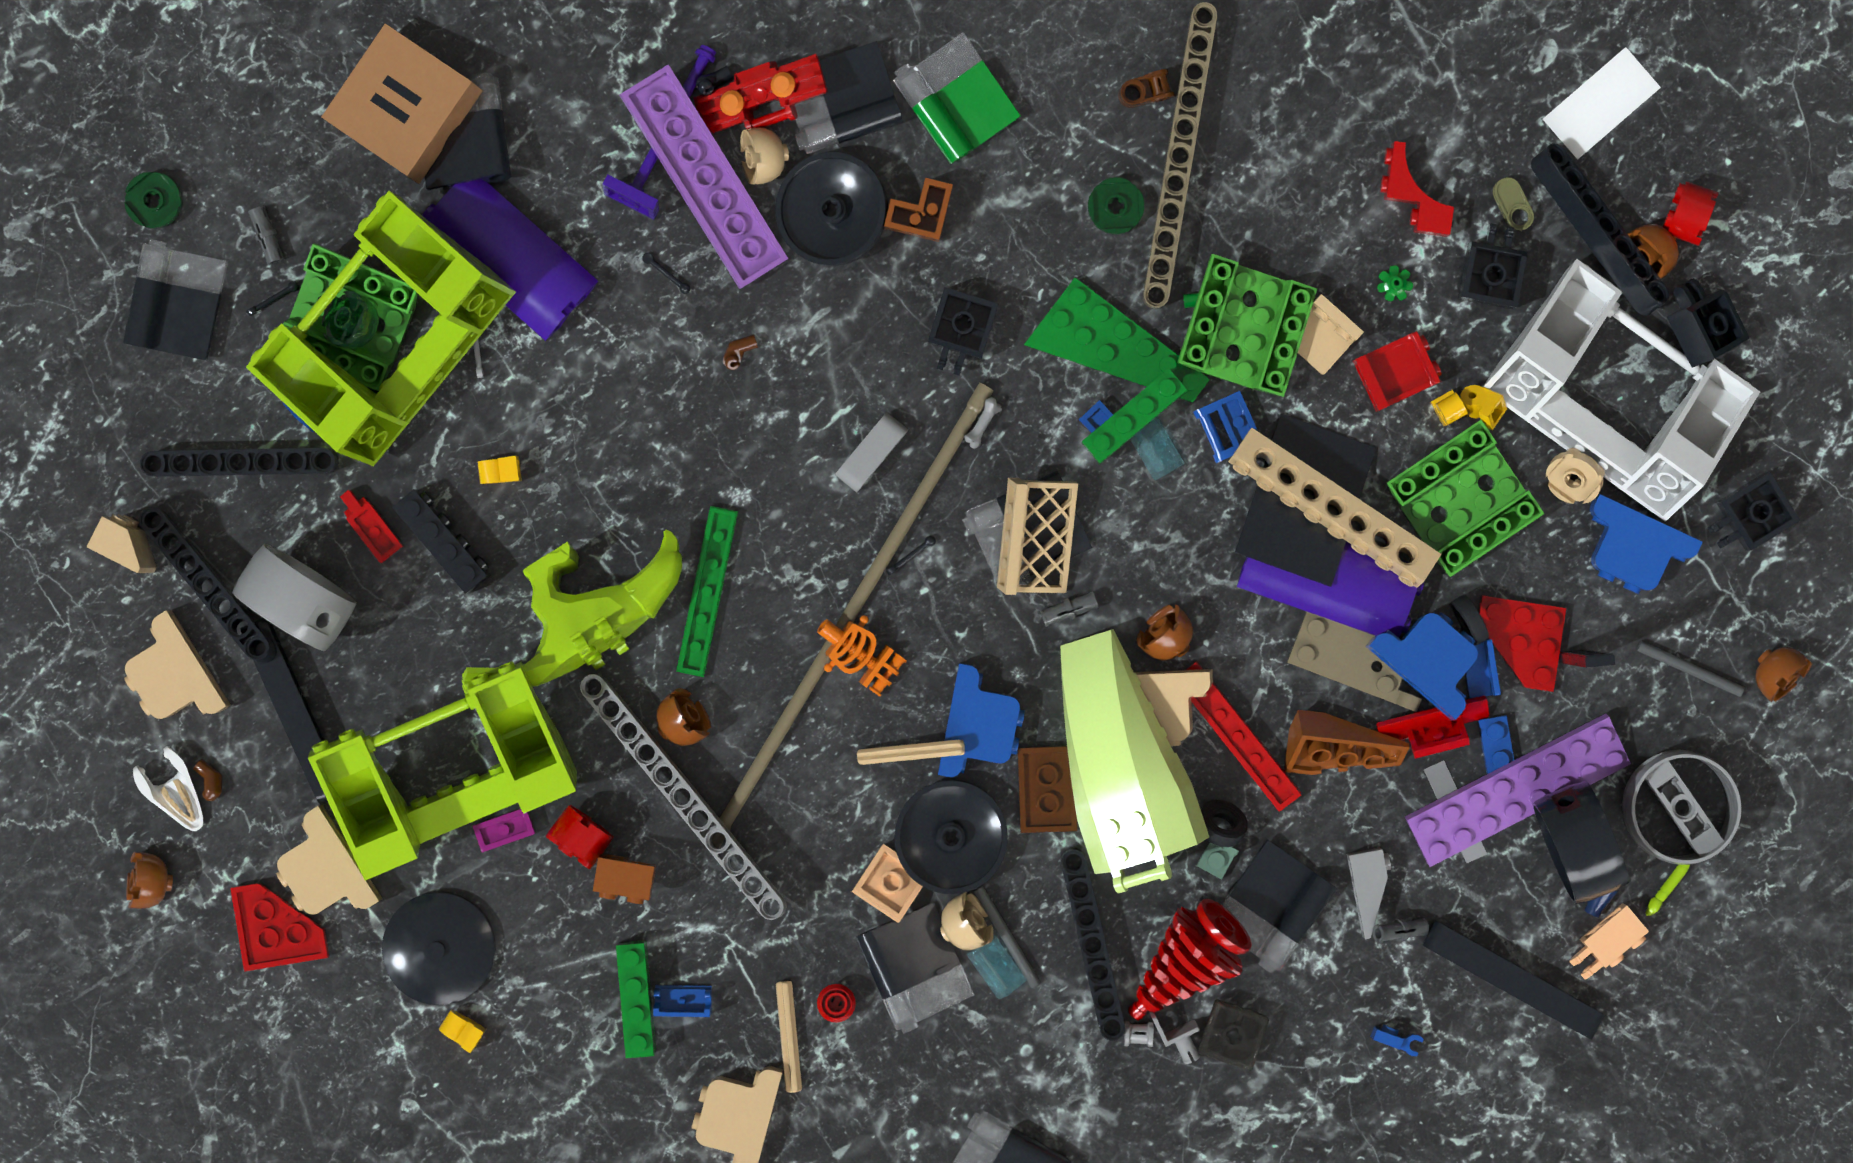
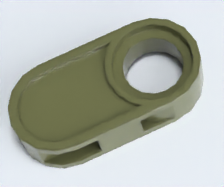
[1492,177,1534,231]

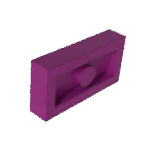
[473,809,536,852]

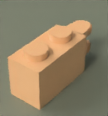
[1569,903,1649,979]

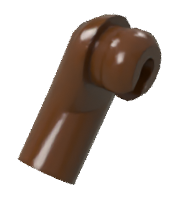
[723,335,758,370]
[193,759,222,801]

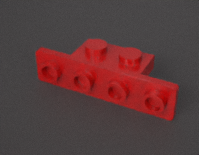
[1376,696,1489,759]

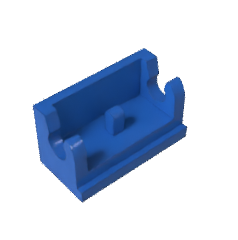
[653,985,712,1017]

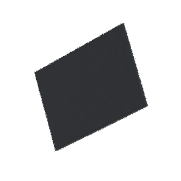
[1235,413,1376,587]

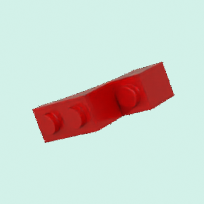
[1380,141,1454,237]

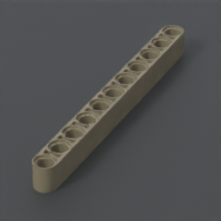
[1143,2,1217,309]

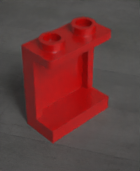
[1353,331,1442,412]

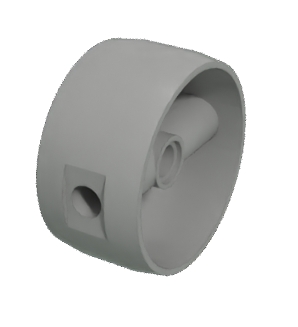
[232,544,357,651]
[1622,750,1741,865]

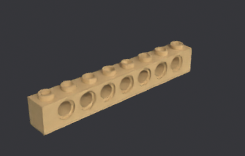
[1228,428,1441,588]

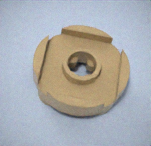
[1546,448,1605,504]

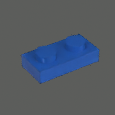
[1477,715,1514,774]

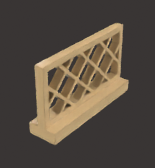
[997,477,1078,595]

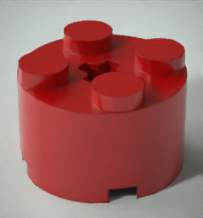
[1663,181,1719,246]
[546,805,614,869]

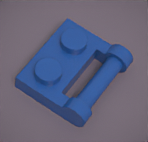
[1193,391,1258,463]

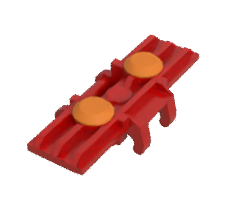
[693,54,828,134]

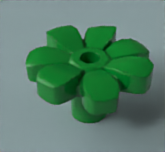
[1377,266,1413,302]

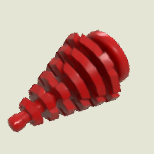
[1128,899,1252,1020]

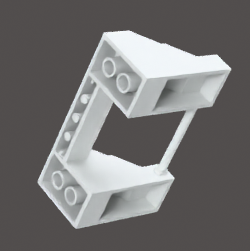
[1483,259,1760,521]

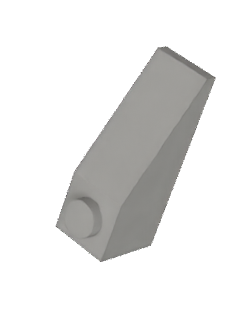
[1347,847,1391,939]

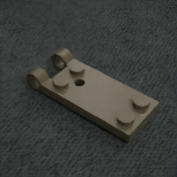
[1287,611,1422,712]

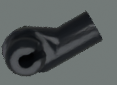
[695,66,733,95]

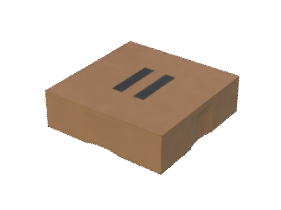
[322,24,483,184]

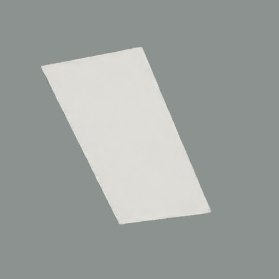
[1543,47,1661,160]

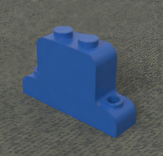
[1590,494,1703,594]
[1365,612,1478,720]
[938,663,1025,777]

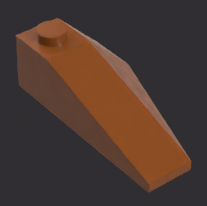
[1284,710,1410,775]

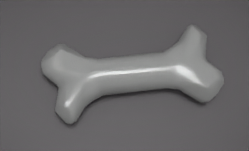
[964,397,1002,449]

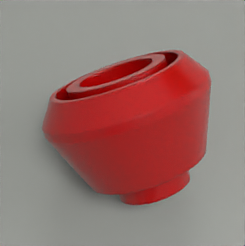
[817,984,856,1023]

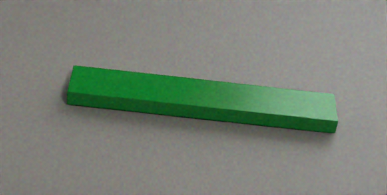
[676,506,738,677]

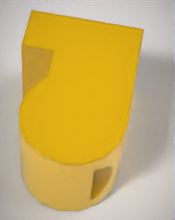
[1460,385,1507,430]
[1430,390,1468,426]
[477,456,522,484]
[439,1009,486,1053]

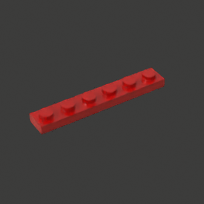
[1186,661,1302,812]

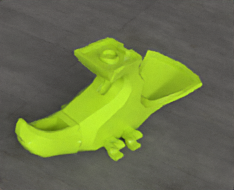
[462,530,682,694]

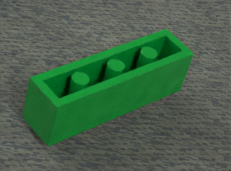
[1081,369,1187,465]
[616,940,656,1058]

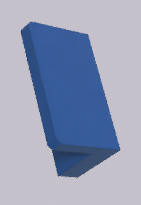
[1465,638,1501,699]

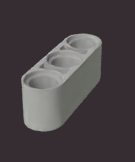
[835,412,908,493]

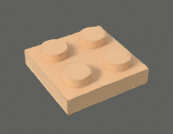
[852,844,923,923]

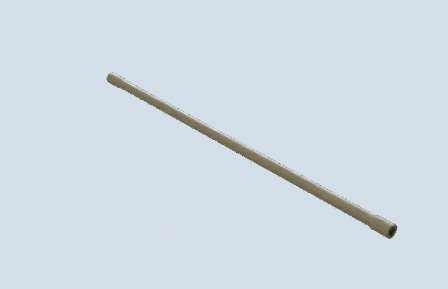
[712,382,994,848]

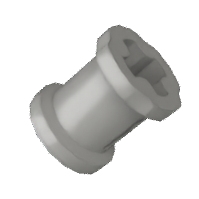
[1124,1021,1154,1047]

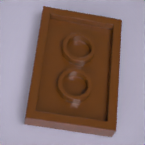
[1018,746,1077,833]

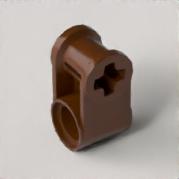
[1118,69,1175,108]

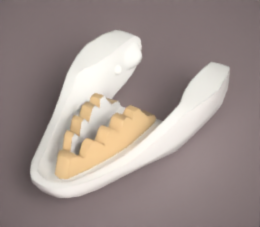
[133,746,203,831]

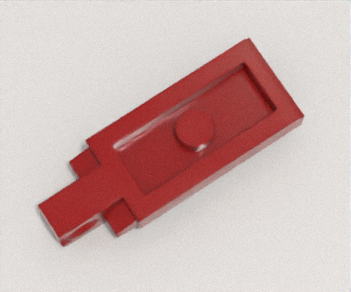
[340,490,404,563]

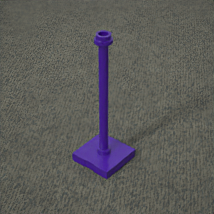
[602,45,716,220]

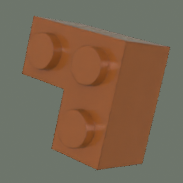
[884,178,953,242]
[593,853,656,904]

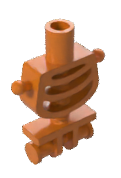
[817,615,907,697]

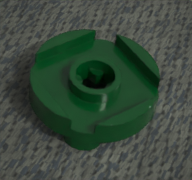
[124,172,183,229]
[1088,177,1145,235]

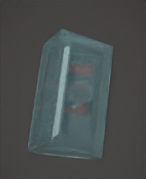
[1130,417,1185,480]
[967,935,1027,999]

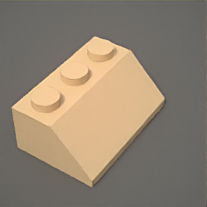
[87,514,157,573]

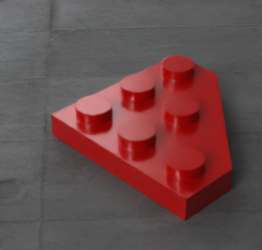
[1479,596,1566,692]
[230,883,329,972]

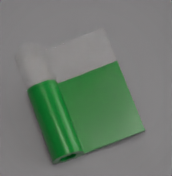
[893,32,1021,165]

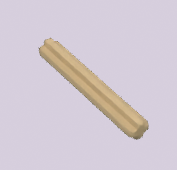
[857,740,965,765]
[776,981,802,1093]

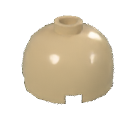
[740,128,789,185]
[940,892,994,950]

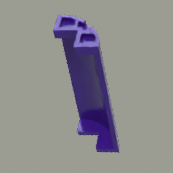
[422,179,598,341]
[1237,541,1425,638]

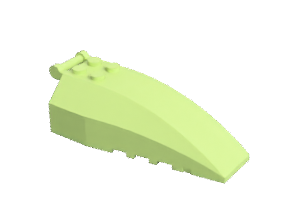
[1060,629,1209,893]

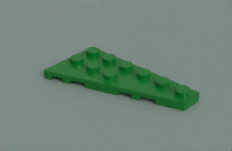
[1024,278,1210,402]

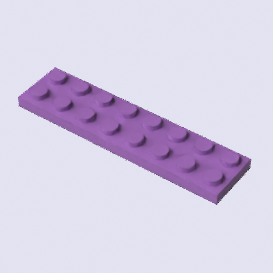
[619,65,788,289]
[1405,714,1631,867]

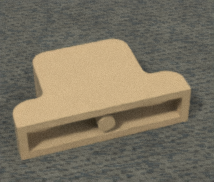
[124,610,231,719]
[1134,669,1213,746]
[276,805,383,914]
[691,1066,783,1163]

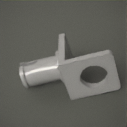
[1149,1012,1200,1064]

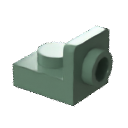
[1196,842,1239,880]

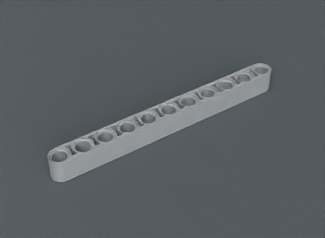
[580,674,787,920]

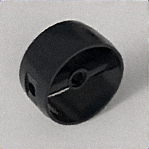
[1533,781,1629,904]

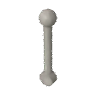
[473,339,484,378]

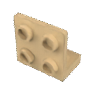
[1298,294,1364,375]

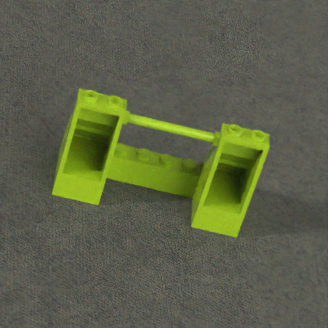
[246,191,516,466]
[308,661,577,880]

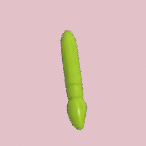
[1645,865,1690,916]

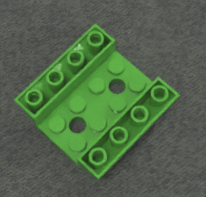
[283,243,418,391]
[1177,254,1317,397]
[1387,420,1544,577]

